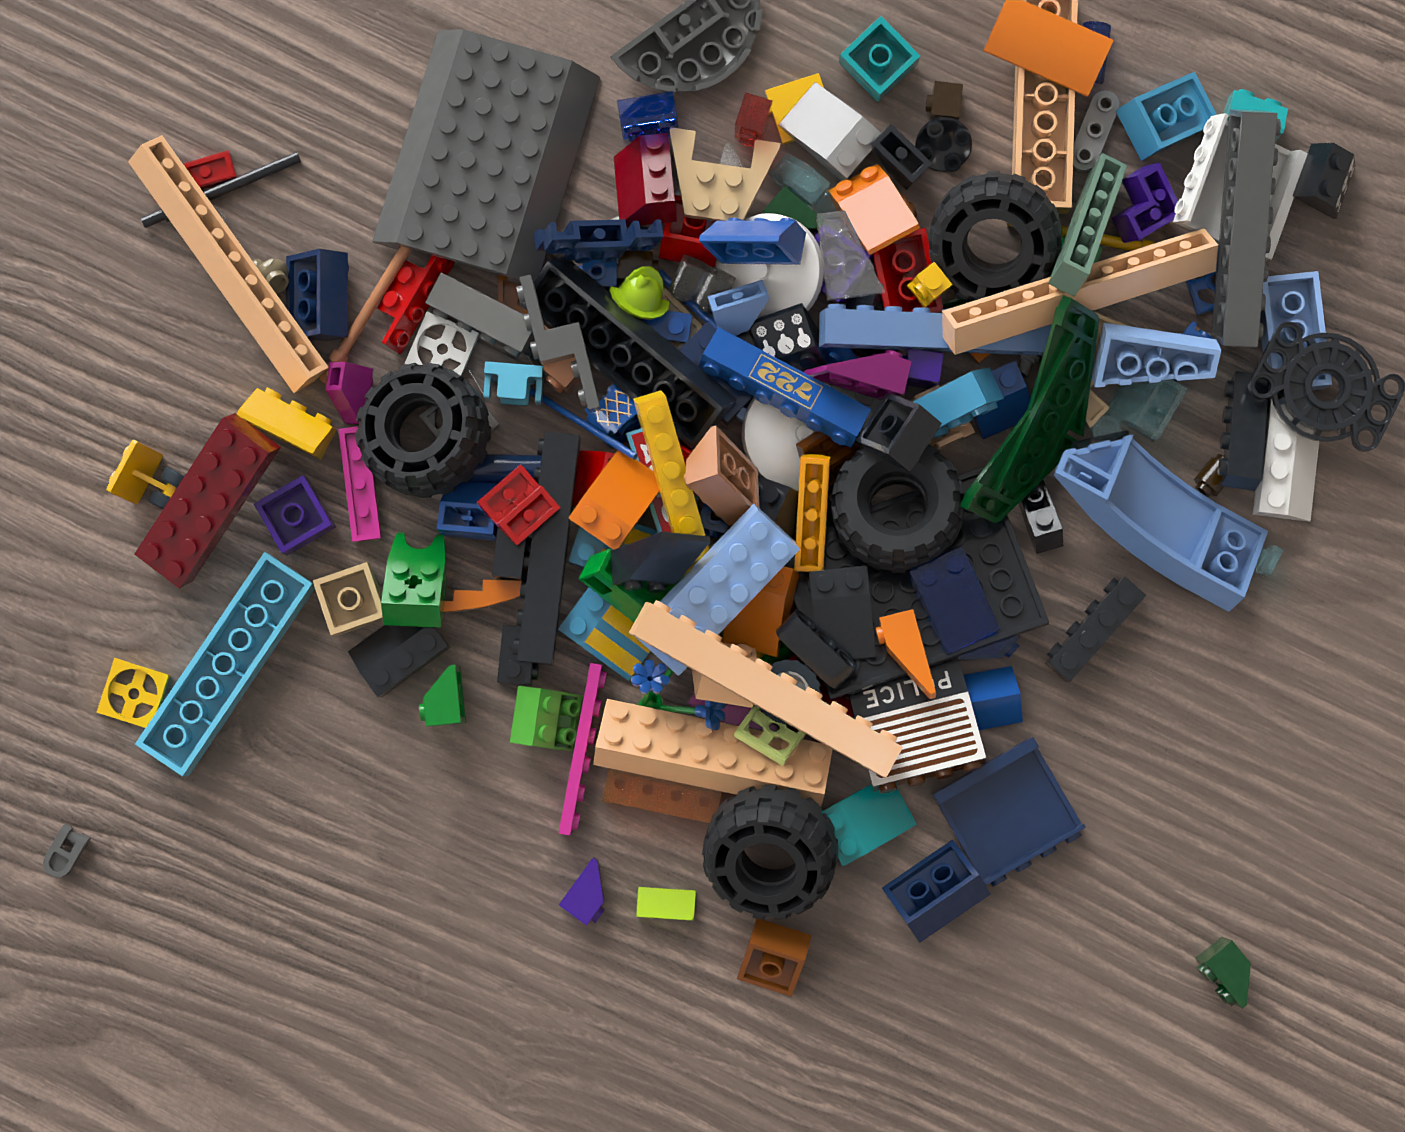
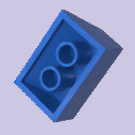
[699,218,806,265]

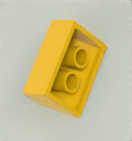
[237,387,337,460]

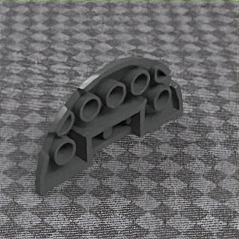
[610,0,762,93]

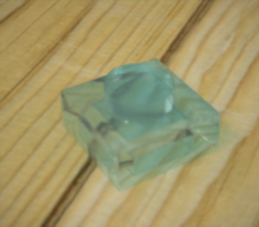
[1255,545,1283,577]

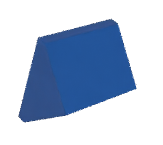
[963,666,1023,730]

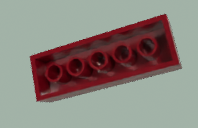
[134,413,281,589]

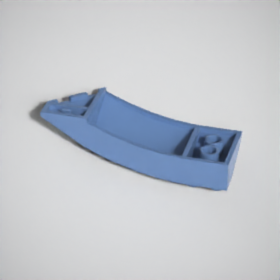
[1054,434,1268,612]

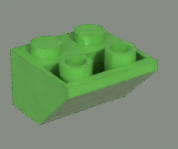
[510,686,583,752]

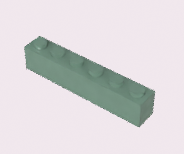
[1048,153,1127,297]

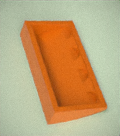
[983,0,1114,97]

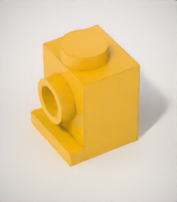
[907,262,952,308]

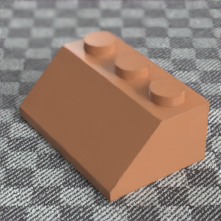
[684,426,759,526]

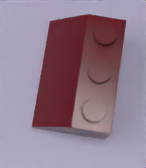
[613,133,677,227]

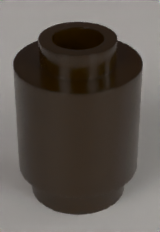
[1194,454,1225,497]

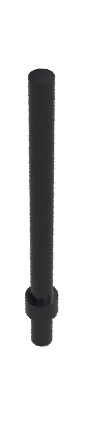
[141,152,301,228]

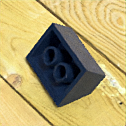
[286,249,349,341]
[882,839,991,943]

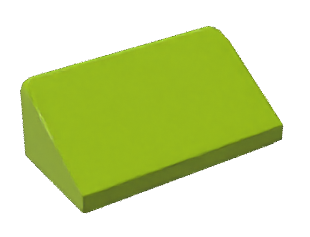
[636,887,696,920]

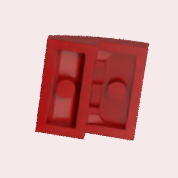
[476,464,561,546]

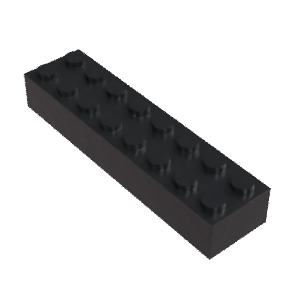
[520,254,737,450]

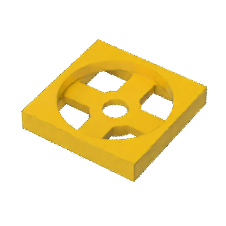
[97,658,171,728]

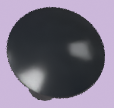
[915,117,972,172]

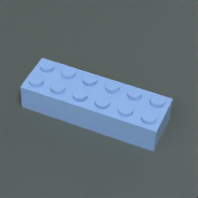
[637,503,800,676]

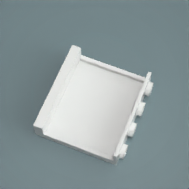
[1173,113,1308,261]

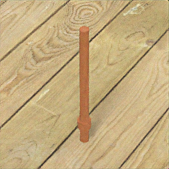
[319,246,412,383]

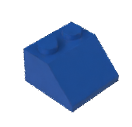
[972,361,1030,439]

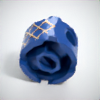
[585,383,641,448]

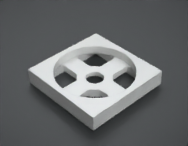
[405,312,480,376]

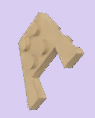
[670,127,781,221]

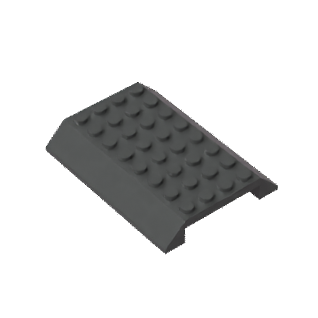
[372,29,600,285]

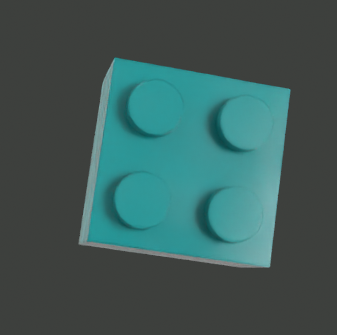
[839,16,920,103]

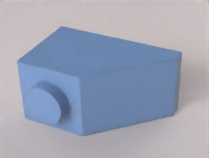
[708,280,769,336]

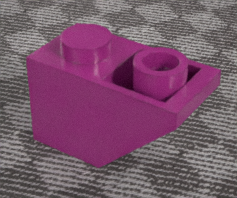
[325,362,374,425]

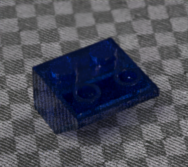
[617,91,678,142]

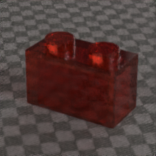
[735,92,773,147]

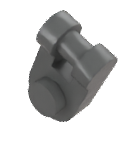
[43,823,91,878]

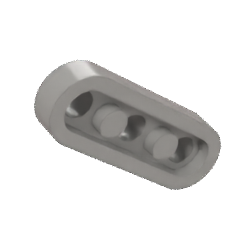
[1073,90,1119,172]

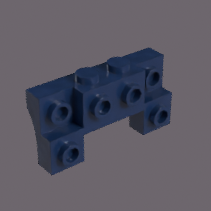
[534,219,663,264]

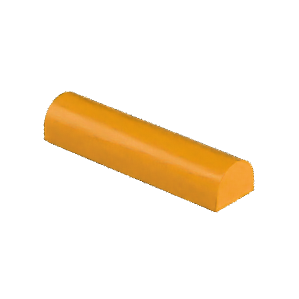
[794,454,830,572]

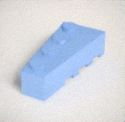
[1092,322,1221,387]

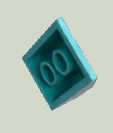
[821,783,917,866]

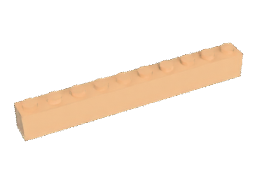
[128,135,328,393]
[942,228,1218,355]
[629,600,903,778]

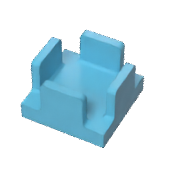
[483,361,545,406]

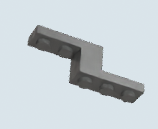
[516,275,601,413]

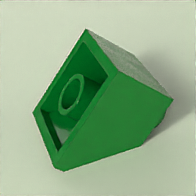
[419,665,466,727]

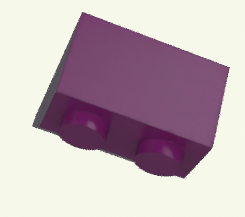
[804,350,911,400]

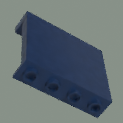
[931,737,1086,887]

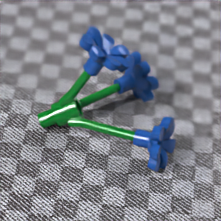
[631,660,726,730]

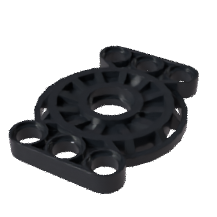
[1248,321,1405,452]

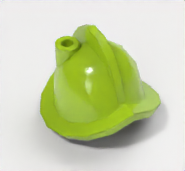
[609,266,670,320]

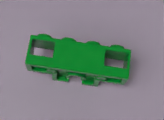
[579,549,683,622]

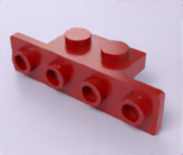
[377,255,455,354]

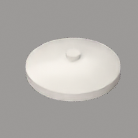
[715,214,824,319]
[742,382,831,491]

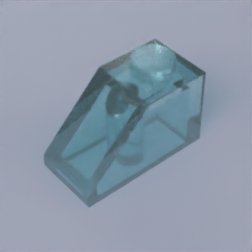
[768,153,831,210]

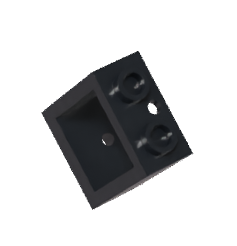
[492,528,530,581]

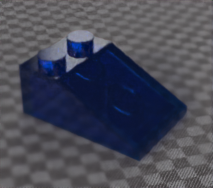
[909,546,1000,655]

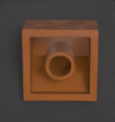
[737,918,812,997]

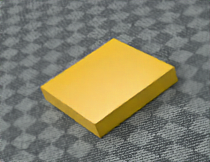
[765,73,824,145]

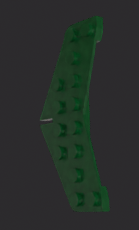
[960,295,1099,523]

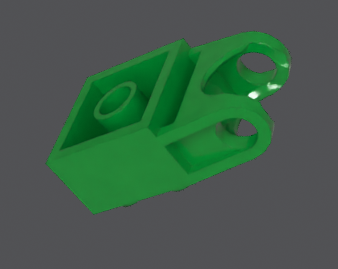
[381,532,447,628]

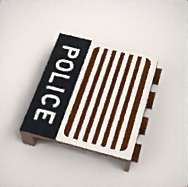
[848,659,986,794]

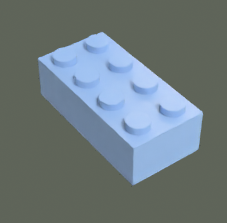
[1260,271,1332,394]

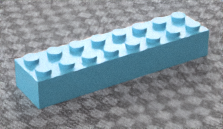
[135,552,315,776]

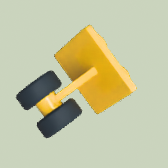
[106,440,185,509]

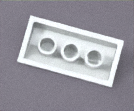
[1253,398,1319,522]

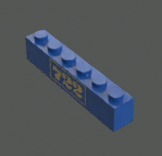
[699,327,871,448]

